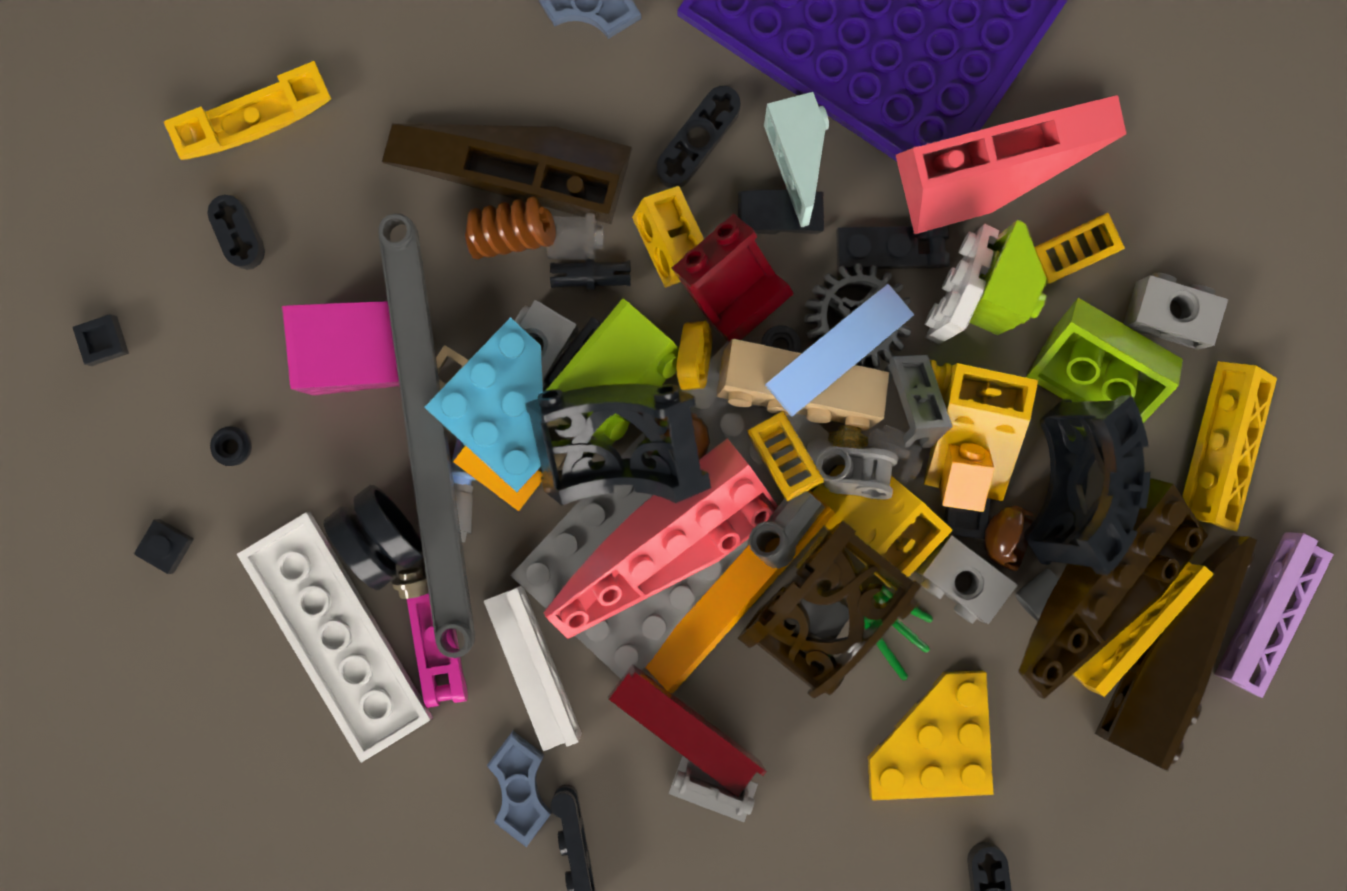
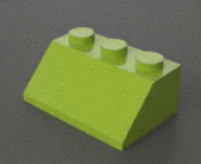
[969,220,1047,336]
[1026,298,1183,423]
[546,299,679,445]

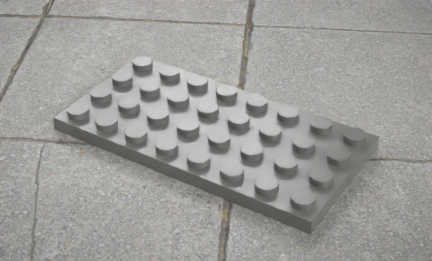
[510,342,845,679]

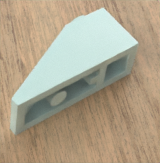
[764,92,829,227]

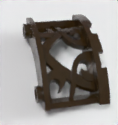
[737,521,922,699]

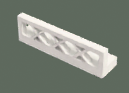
[484,586,582,751]

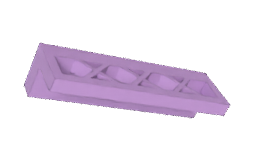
[1215,532,1334,698]

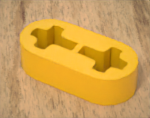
[676,321,712,390]

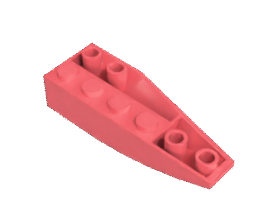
[895,95,1126,234]
[543,438,778,639]

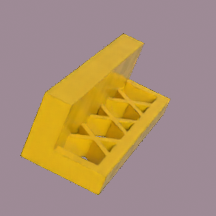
[1182,361,1277,532]
[1073,561,1213,697]

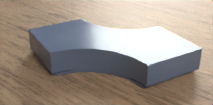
[538,0,641,39]
[487,731,552,847]

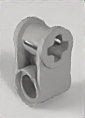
[815,446,898,500]

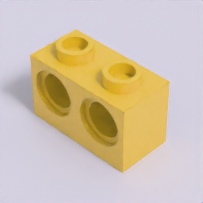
[632,186,704,288]

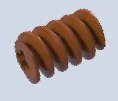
[465,196,556,260]

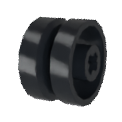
[323,485,424,591]

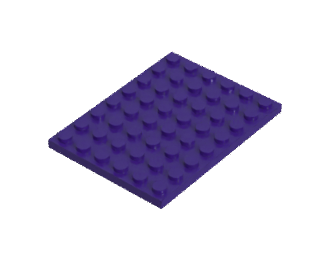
[677,0,1068,161]

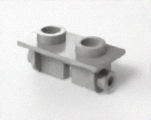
[668,755,758,822]

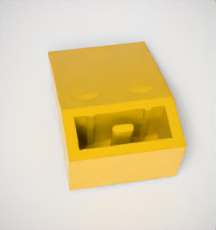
[923,363,1038,501]
[813,446,952,590]

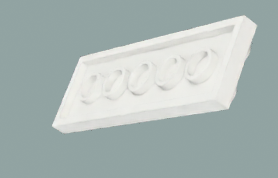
[237,512,434,763]

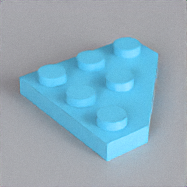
[425,317,543,492]

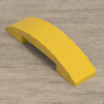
[163,61,331,160]

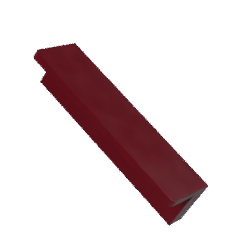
[608,664,767,797]

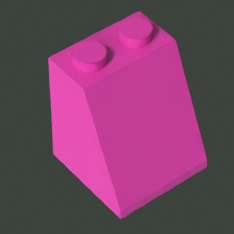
[282,301,400,396]

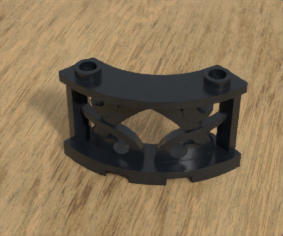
[525,384,711,505]
[1024,395,1151,575]

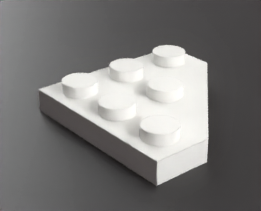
[925,224,999,344]

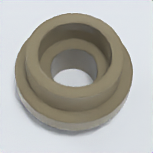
[392,566,429,599]

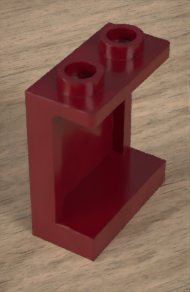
[671,213,794,343]

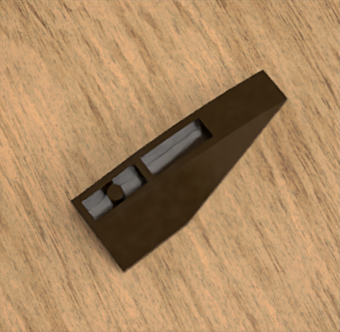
[382,123,632,225]
[1018,478,1208,699]
[1094,535,1257,772]

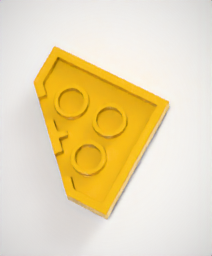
[868,670,994,801]

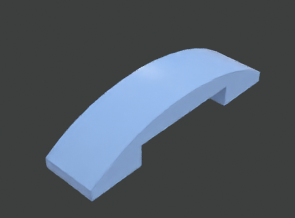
[765,284,914,417]

